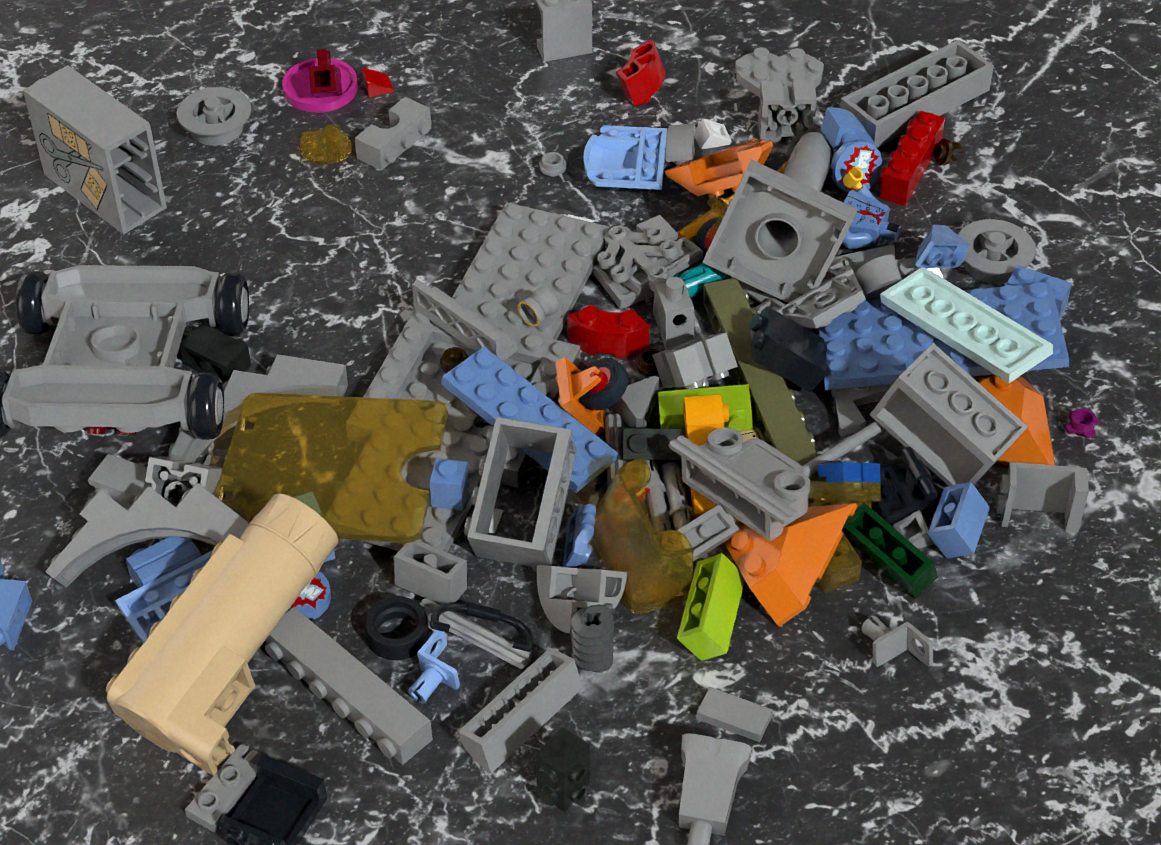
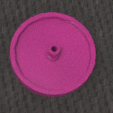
[282,58,358,113]

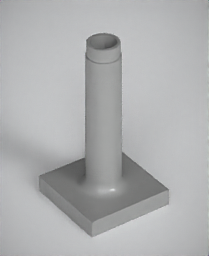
[702,132,858,303]

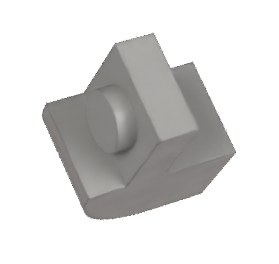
[855,254,918,300]

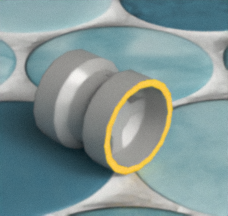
[518,287,559,327]

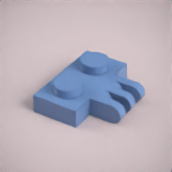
[563,503,596,568]

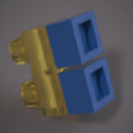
[818,462,881,517]

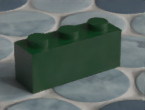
[843,503,938,599]

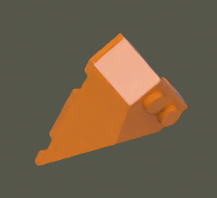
[665,138,773,198]
[978,374,1055,467]
[724,503,858,627]

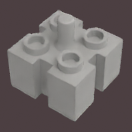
[758,80,817,142]
[652,332,738,390]
[145,456,222,507]

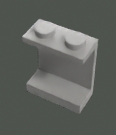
[536,0,592,62]
[996,462,1089,533]

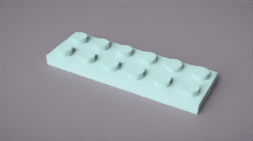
[880,267,1053,383]

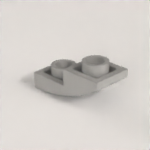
[665,123,696,165]

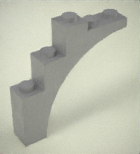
[168,354,348,464]
[45,483,249,588]

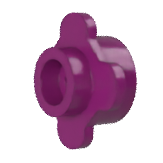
[1065,408,1099,438]

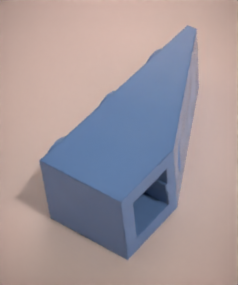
[915,225,971,268]

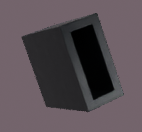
[749,306,829,393]

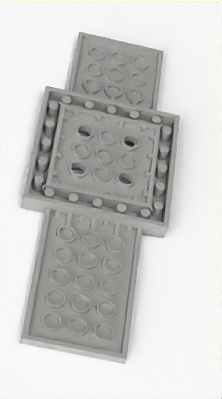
[325,202,611,552]

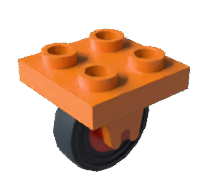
[555,357,629,436]

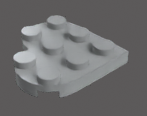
[735,47,824,98]

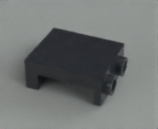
[219,755,327,845]

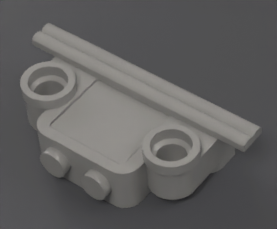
[669,428,810,541]

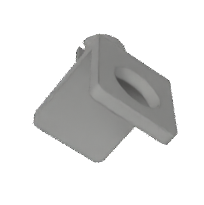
[861,616,933,667]

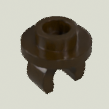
[933,138,964,166]

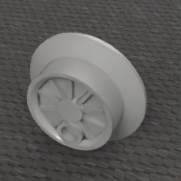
[177,87,251,146]
[958,219,1036,284]

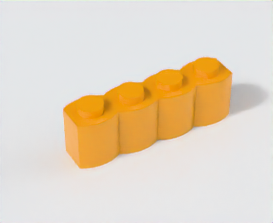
[683,395,729,520]

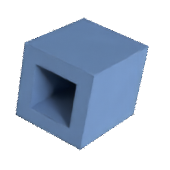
[430,458,469,511]

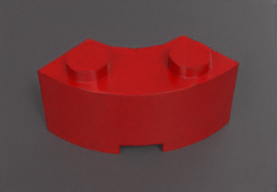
[616,39,666,107]
[567,304,649,358]

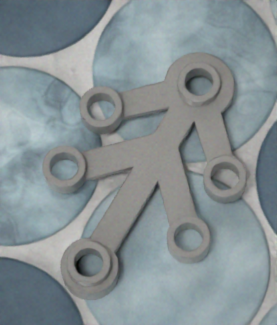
[597,226,679,292]

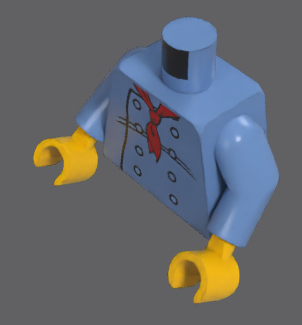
[841,167,901,250]

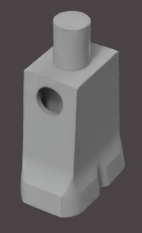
[679,733,752,845]

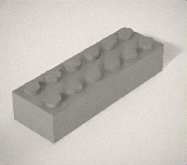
[840,40,994,148]

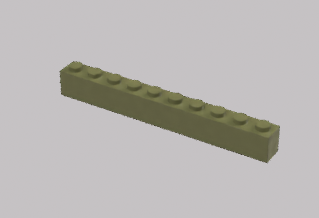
[703,278,836,507]

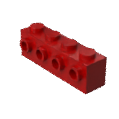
[878,111,945,206]

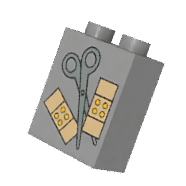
[23,65,167,235]

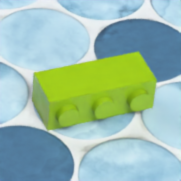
[658,384,753,436]
[677,553,745,661]

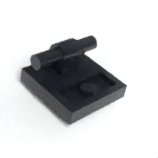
[863,447,941,524]

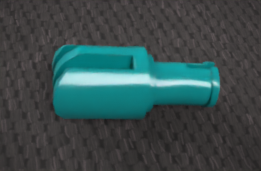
[674,263,732,298]

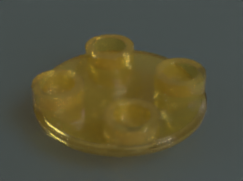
[299,125,353,164]

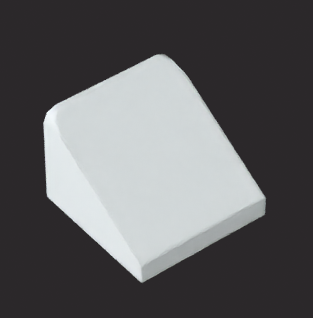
[695,119,732,149]

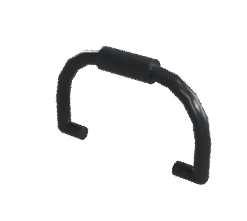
[430,602,533,652]

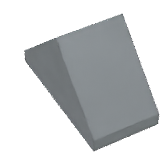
[616,376,659,428]

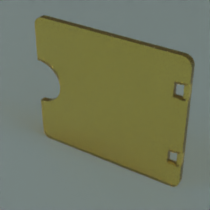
[214,393,448,543]

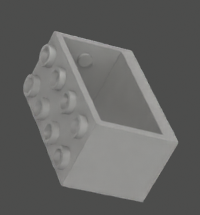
[869,343,1028,486]
[464,417,577,567]

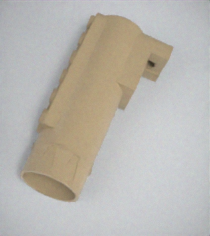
[106,493,339,776]

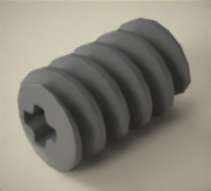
[571,604,614,673]

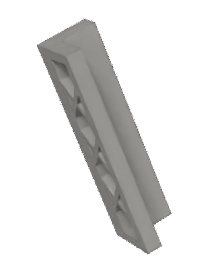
[412,280,518,361]

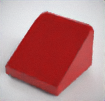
[361,68,394,97]

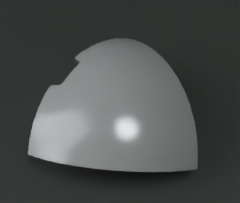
[537,565,627,634]

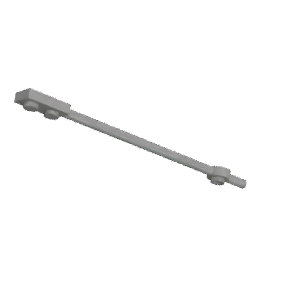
[668,421,885,564]

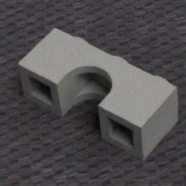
[355,97,432,171]

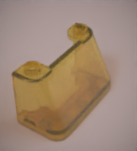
[591,457,694,614]

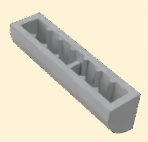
[458,647,583,774]

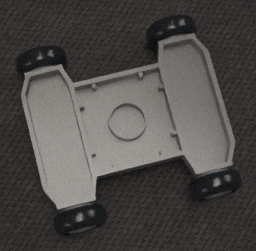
[0,265,249,440]

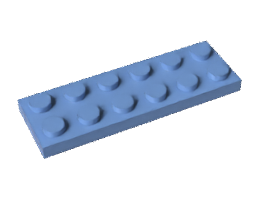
[441,346,618,493]

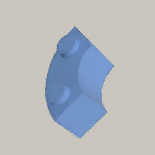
[821,107,875,150]

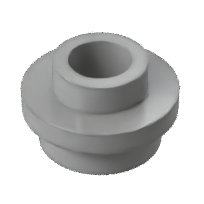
[539,152,566,177]

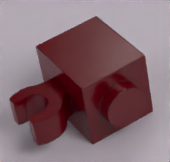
[309,49,342,98]

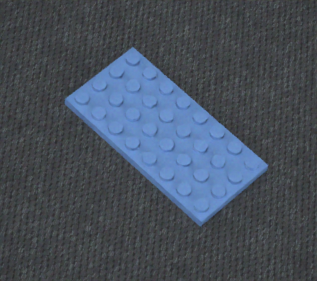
[819,282,1069,390]

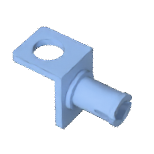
[408,630,460,704]

